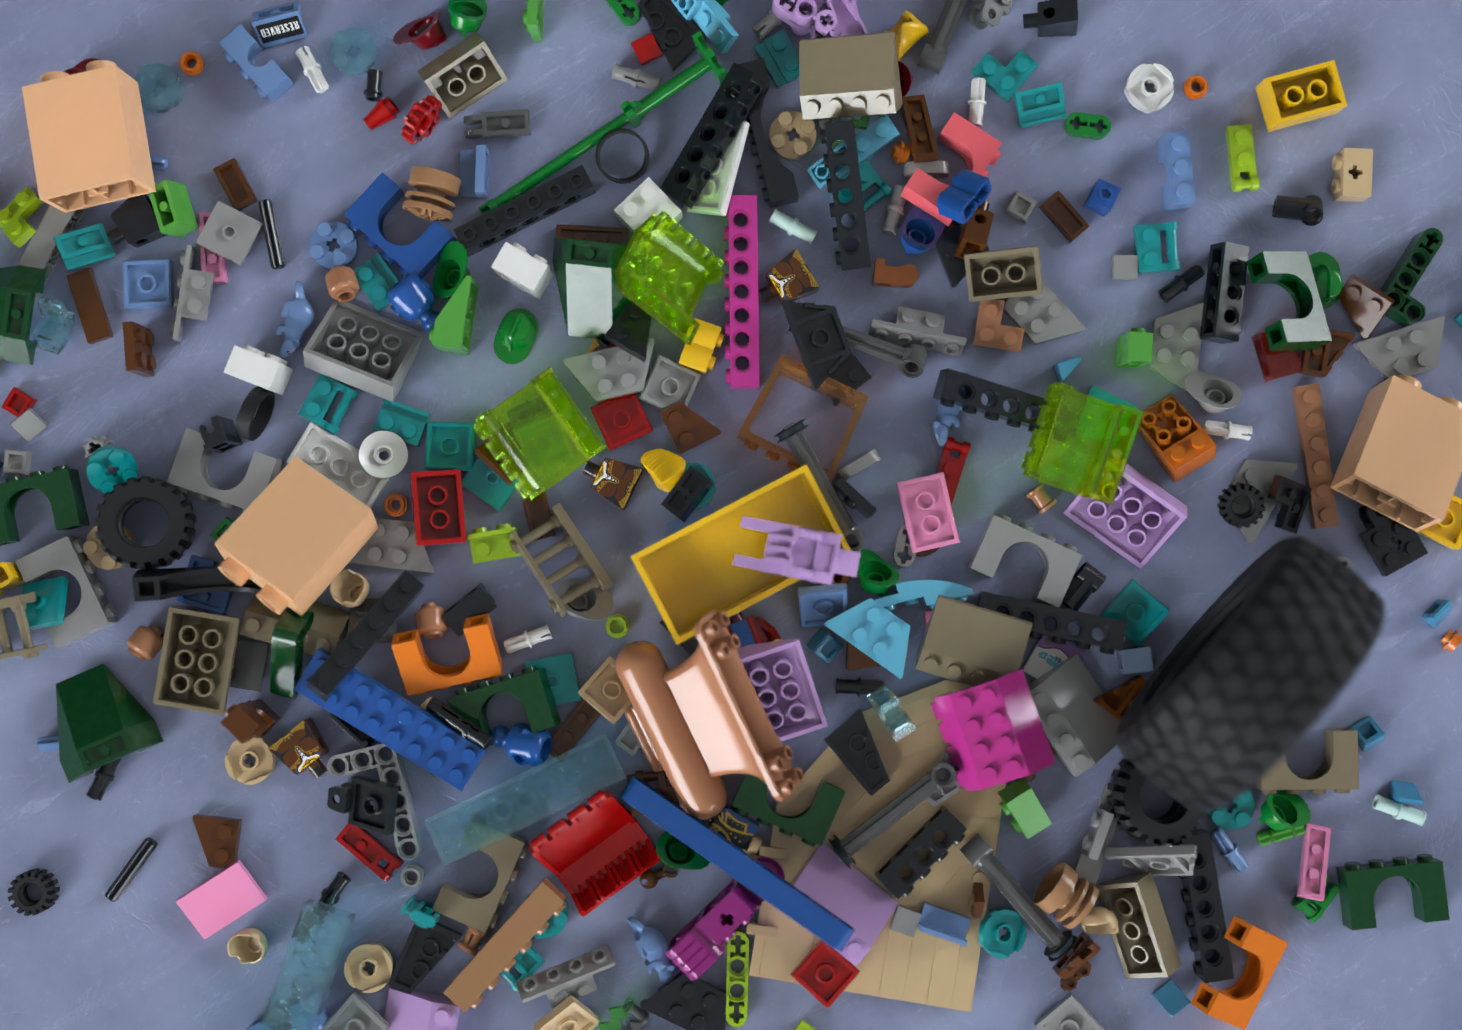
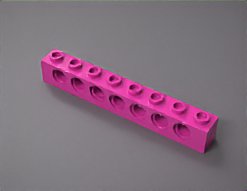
[724,195,760,389]

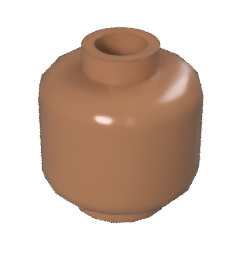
[325,265,360,302]
[414,602,448,640]
[127,624,164,661]

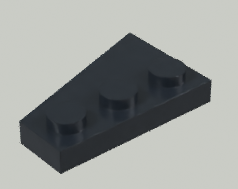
[638,0,706,72]
[823,708,890,796]
[388,922,463,994]

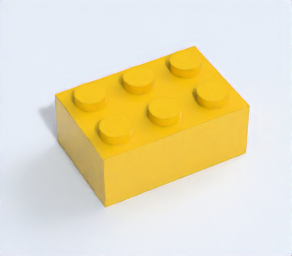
[1255,60,1348,132]

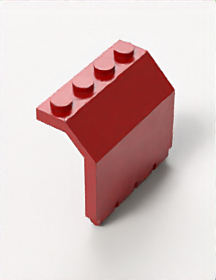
[529,789,660,917]

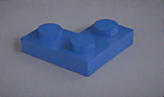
[177,555,233,615]

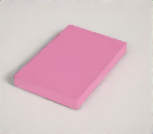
[896,472,960,553]
[176,859,267,940]

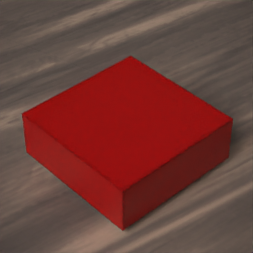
[631,33,662,66]
[1,387,37,417]

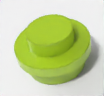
[605,614,630,638]

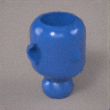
[387,274,440,332]
[491,722,552,766]

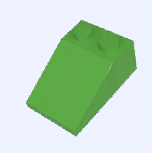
[429,275,479,355]

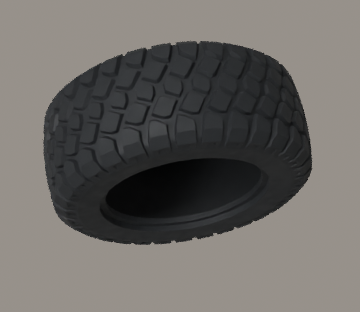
[1117,536,1385,812]

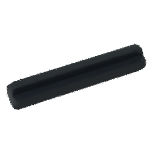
[258,199,285,270]
[105,837,158,902]

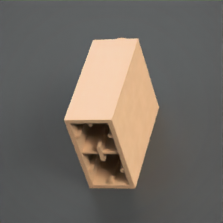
[22,60,156,213]
[1330,375,1462,532]
[214,456,379,616]

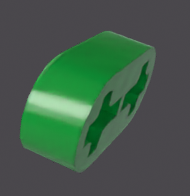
[605,0,640,27]
[1064,112,1111,140]

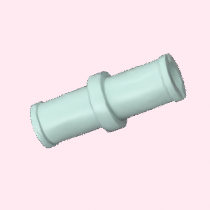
[769,209,818,245]
[1372,794,1427,826]

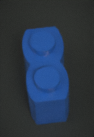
[937,169,992,224]

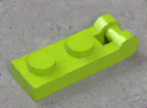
[1225,124,1259,192]

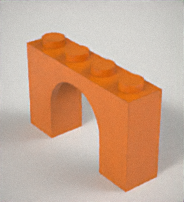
[391,613,503,696]
[1191,915,1288,1030]

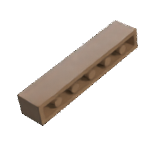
[443,877,567,1013]

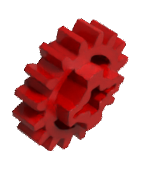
[401,95,443,145]

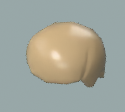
[329,569,370,608]
[1080,906,1119,935]
[227,927,269,964]

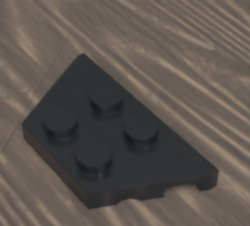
[935,220,989,288]
[781,300,852,390]
[640,971,726,1030]

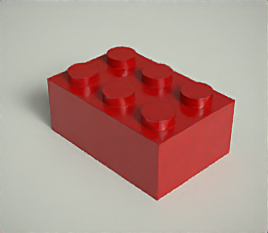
[410,469,466,547]

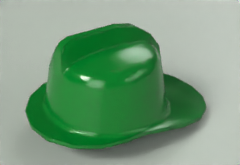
[448,0,487,37]
[432,241,471,298]
[1309,252,1343,309]
[493,308,539,364]
[857,549,899,597]
[1259,790,1311,831]
[656,831,711,870]

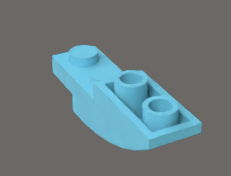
[671,0,739,54]
[806,114,900,189]
[873,580,973,611]

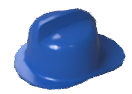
[900,206,945,255]

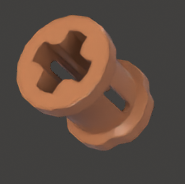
[1025,483,1057,515]
[457,926,488,955]

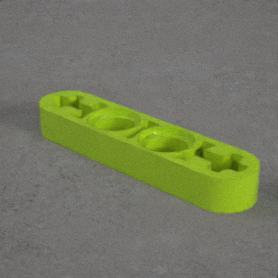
[726,929,749,1027]

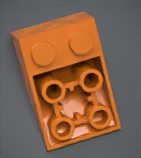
[1132,394,1216,483]

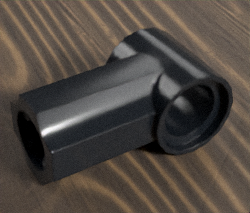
[1272,195,1323,226]
[1062,562,1106,611]

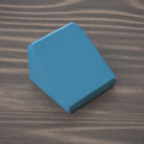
[1053,356,1082,383]
[1422,600,1452,628]
[806,628,844,664]
[1349,715,1385,752]
[1388,780,1423,805]
[1152,979,1190,1017]

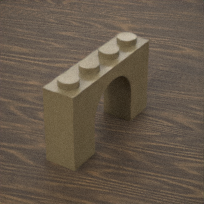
[1253,728,1359,794]
[432,816,529,933]

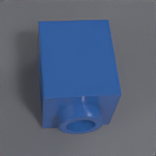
[1083,179,1121,217]

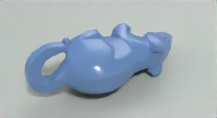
[276,281,314,359]
[930,372,973,446]
[627,916,675,985]

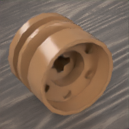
[402,166,461,222]
[1033,862,1099,929]

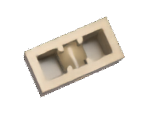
[1331,148,1373,202]

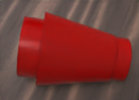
[363,96,400,130]

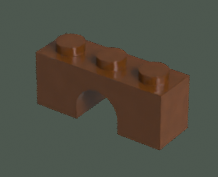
[220,699,281,744]

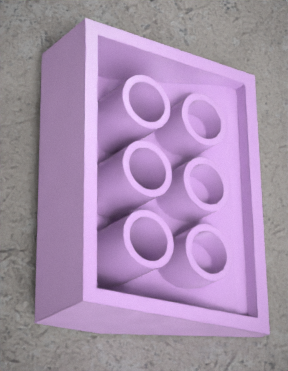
[1063,451,1188,569]
[737,638,828,742]
[790,842,899,967]
[384,987,460,1030]

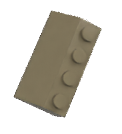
[239,593,350,655]
[1096,872,1182,979]

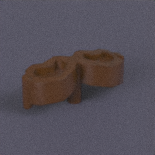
[1060,961,1091,991]

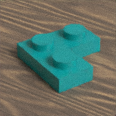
[971,49,1039,103]

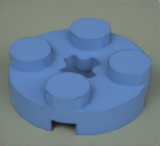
[309,221,359,270]

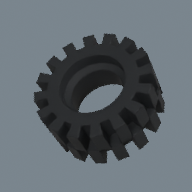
[1217,482,1266,528]
[8,868,60,916]

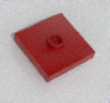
[590,393,653,451]
[791,940,860,1009]

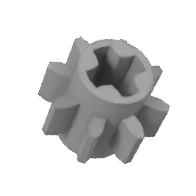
[82,434,114,459]

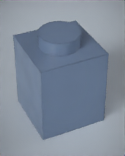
[1116,646,1156,674]

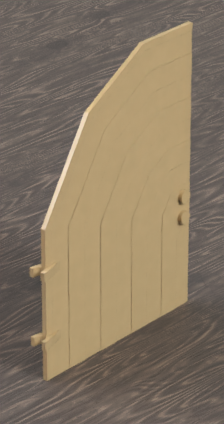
[746,680,1006,1012]

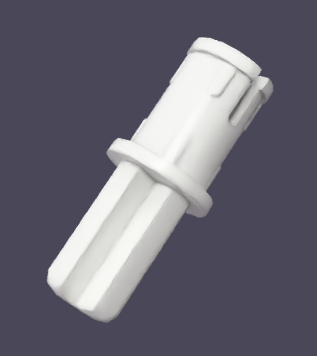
[295,46,329,93]
[967,77,987,127]
[1202,420,1253,441]
[504,624,553,653]

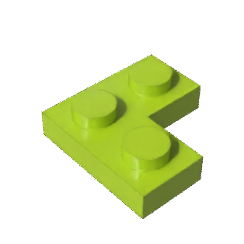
[0,186,44,248]

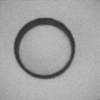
[595,128,649,184]
[235,386,275,441]

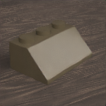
[417,32,508,119]
[964,245,1044,302]

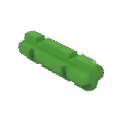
[1256,826,1305,846]

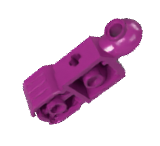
[665,857,785,981]

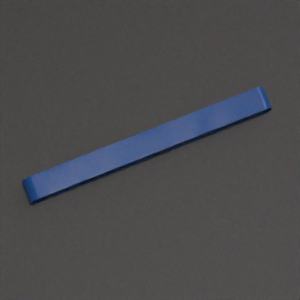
[619,775,855,952]

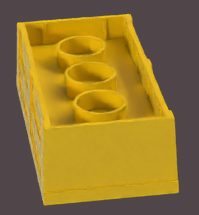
[630,464,851,645]

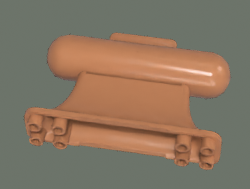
[615,610,803,820]

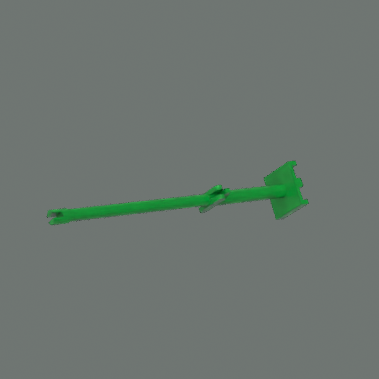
[479,31,727,215]

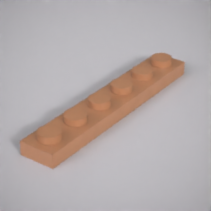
[1292,384,1339,529]

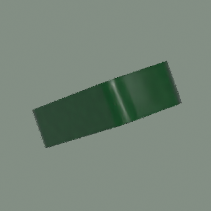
[1380,228,1443,326]
[270,607,314,700]

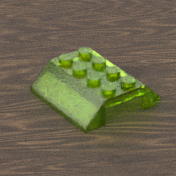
[615,211,724,345]
[473,367,607,500]
[1021,382,1144,505]

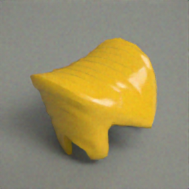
[883,11,929,61]
[640,449,686,492]

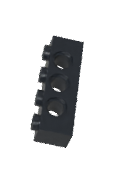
[1200,241,1249,344]
[875,806,967,899]

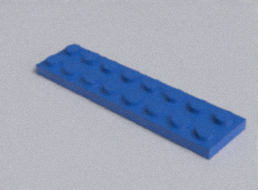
[294,647,488,791]

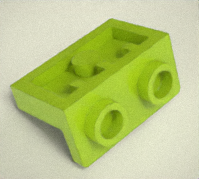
[467,523,521,564]

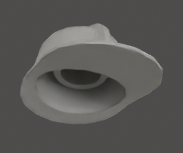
[1185,371,1242,414]
[557,578,614,621]

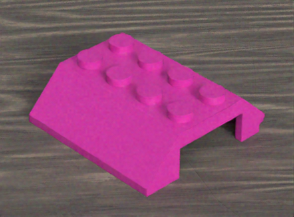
[931,669,1056,791]

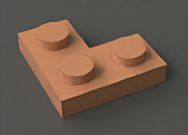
[973,299,1025,352]

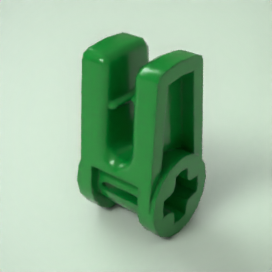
[1291,876,1341,923]

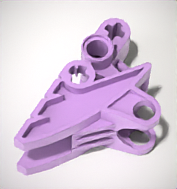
[771,0,868,39]
[732,516,861,585]

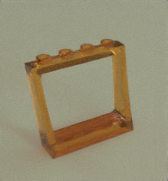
[737,354,869,482]

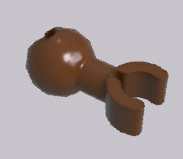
[639,864,678,889]

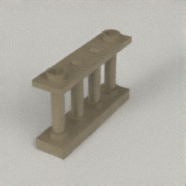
[509,503,612,618]
[0,591,48,659]

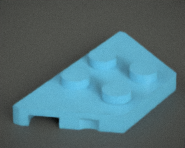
[823,598,910,679]

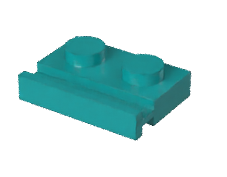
[754,29,799,89]
[1013,82,1067,128]
[53,223,116,272]
[354,253,399,312]
[373,399,431,447]
[400,895,443,929]

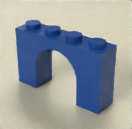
[344,172,457,279]

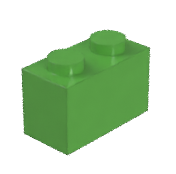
[149,179,199,238]
[1115,328,1153,369]
[998,778,1052,839]

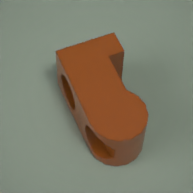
[872,258,919,288]

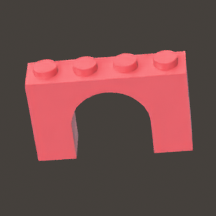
[900,112,1002,226]

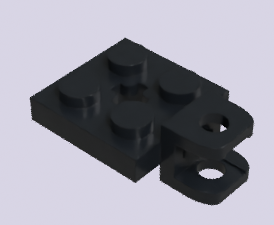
[1358,505,1428,576]
[327,775,398,836]

